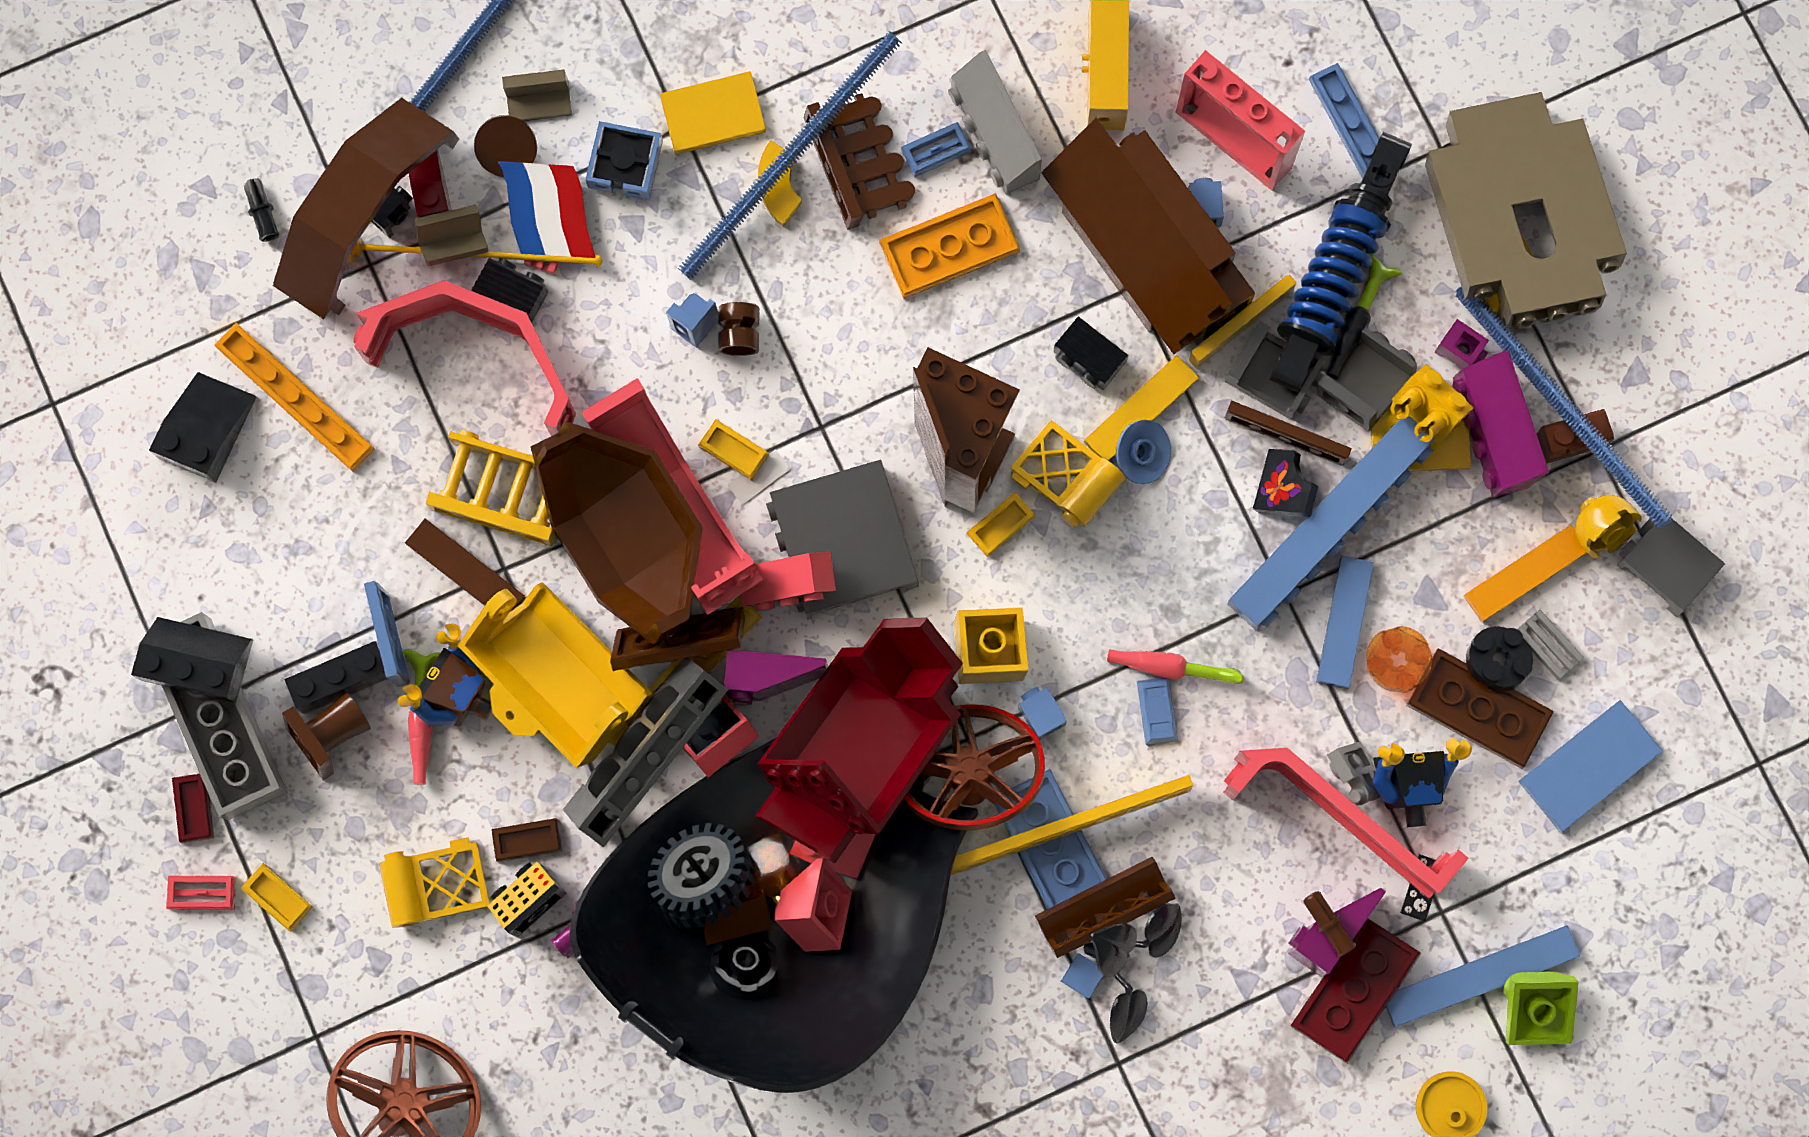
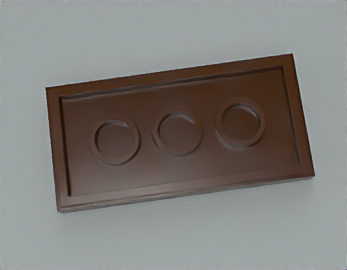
[610,607,745,671]
[1406,648,1554,769]

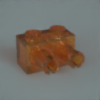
[738,833,801,904]

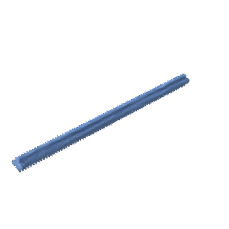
[409,0,512,111]
[678,31,903,280]
[1455,287,1673,529]

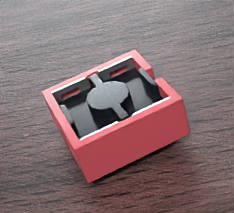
[683,695,760,778]

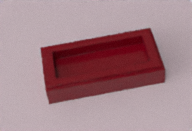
[172,773,214,843]

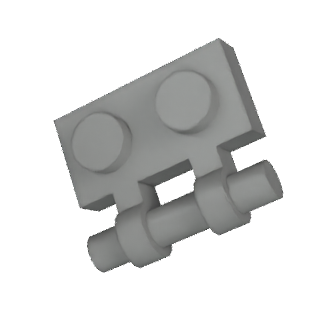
[1327,742,1380,805]

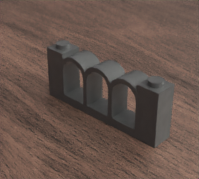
[563,658,728,848]

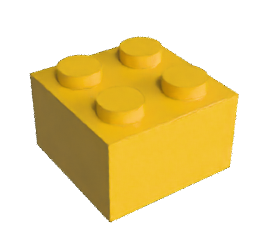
[954,607,1028,684]

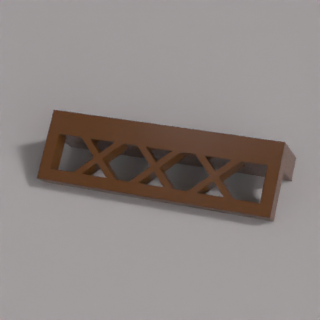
[1035,857,1176,958]

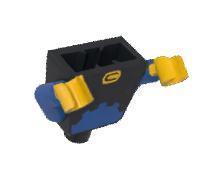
[1372,738,1472,828]

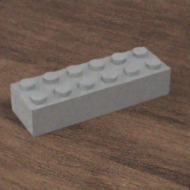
[162,612,288,821]

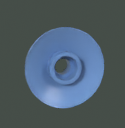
[1116,420,1171,484]

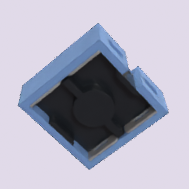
[585,121,663,200]

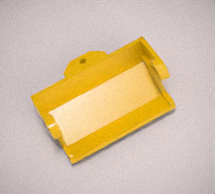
[457,582,653,768]

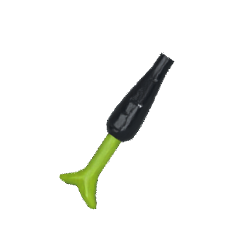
[1326,254,1402,379]

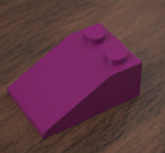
[724,650,828,705]
[1288,888,1386,977]

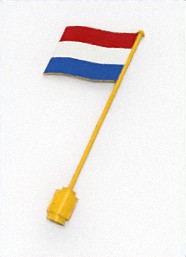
[348,161,603,268]

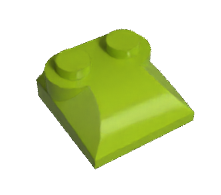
[1504,972,1579,1045]

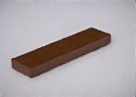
[1224,400,1352,466]
[405,518,526,612]

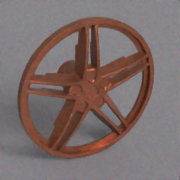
[326,1030,481,1137]

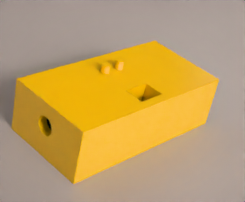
[1082,0,1129,131]

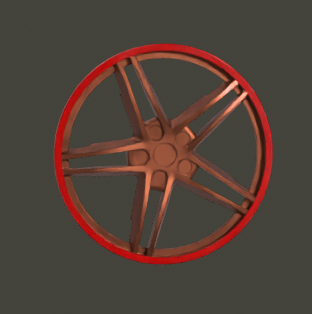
[902,704,1045,830]

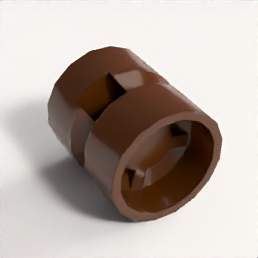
[718,302,760,356]

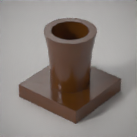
[282,692,371,781]

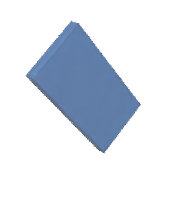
[1518,700,1663,833]
[995,769,1106,909]

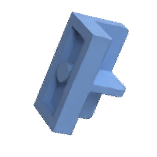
[666,293,718,348]

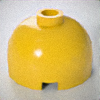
[1574,495,1642,559]

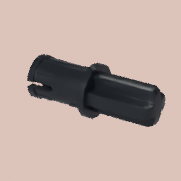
[243,178,280,242]

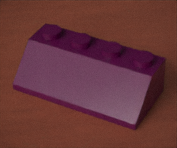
[1452,350,1549,498]

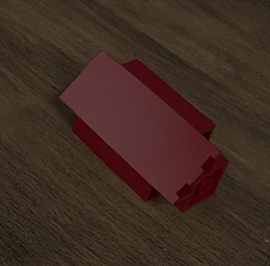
[755,617,963,863]

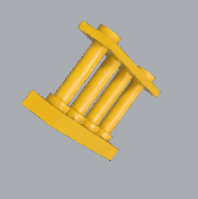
[425,430,556,547]

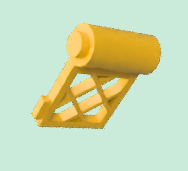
[1010,420,1126,528]
[379,837,489,928]

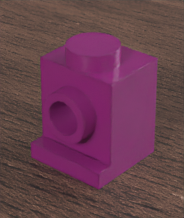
[1434,319,1489,369]

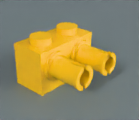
[1390,364,1474,444]

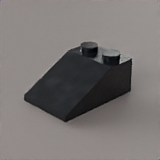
[149,372,256,483]

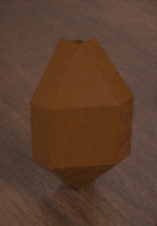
[530,421,703,644]

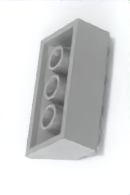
[948,50,1042,195]

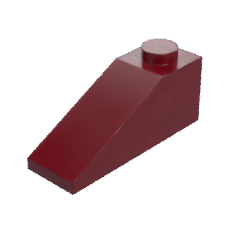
[409,149,452,218]

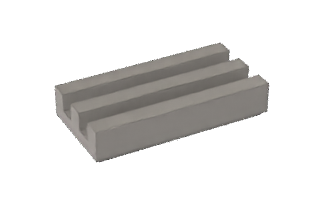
[1518,609,1584,680]

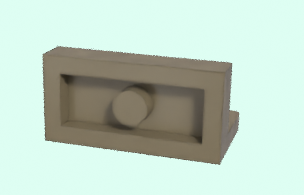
[502,69,572,121]
[414,205,489,266]

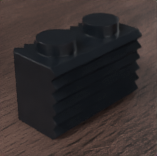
[471,258,548,323]
[1053,316,1129,390]

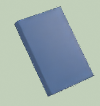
[364,581,410,687]

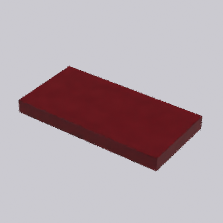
[1291,918,1421,1064]

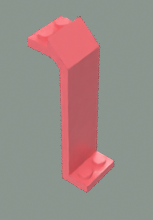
[1223,747,1469,899]

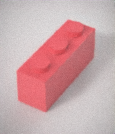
[740,552,836,611]

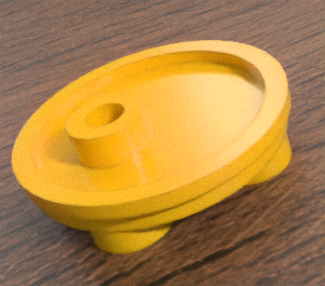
[1415,1071,1488,1137]

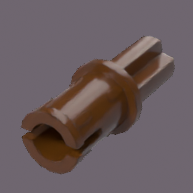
[1303,891,1356,957]

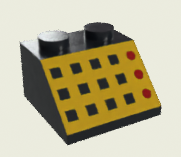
[487,861,567,938]

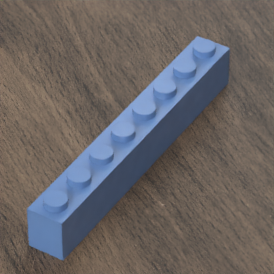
[1227,416,1435,631]

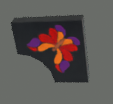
[1253,449,1319,517]

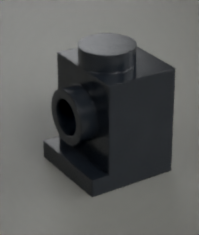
[371,186,413,239]

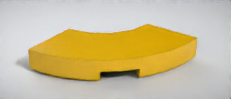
[758,140,802,227]

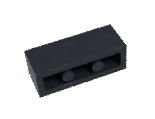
[284,641,387,714]

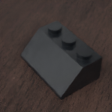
[131,617,253,703]

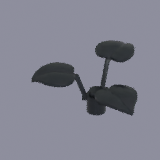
[1083,903,1182,1044]

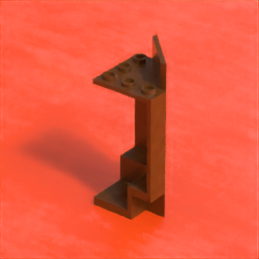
[1041,117,1255,355]
[913,347,1020,513]

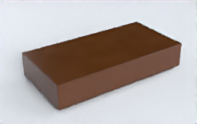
[491,818,562,862]

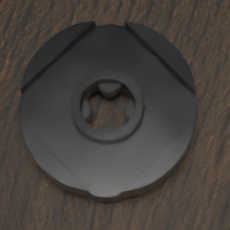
[1466,626,1533,692]

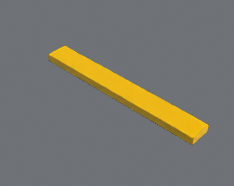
[950,774,1193,876]

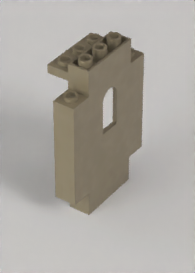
[1425,92,1627,330]

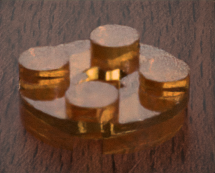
[1366,626,1432,693]

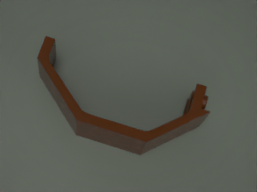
[272,97,460,320]

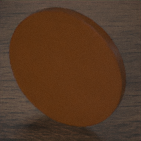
[474,115,537,177]

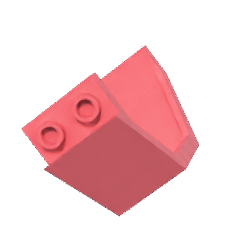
[354,280,576,436]
[582,378,763,615]

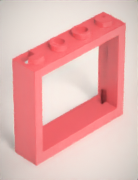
[1175,50,1305,191]

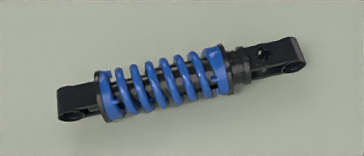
[1269,131,1412,393]

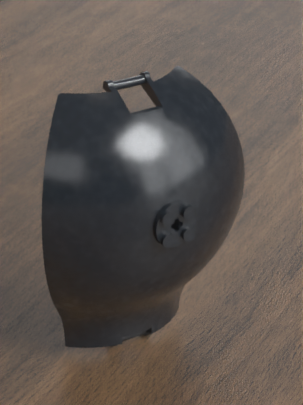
[570,738,979,1093]

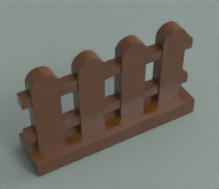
[803,93,915,230]

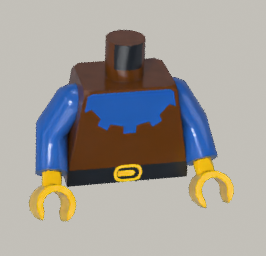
[398,623,492,727]

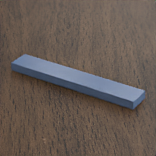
[1386,925,1580,1027]

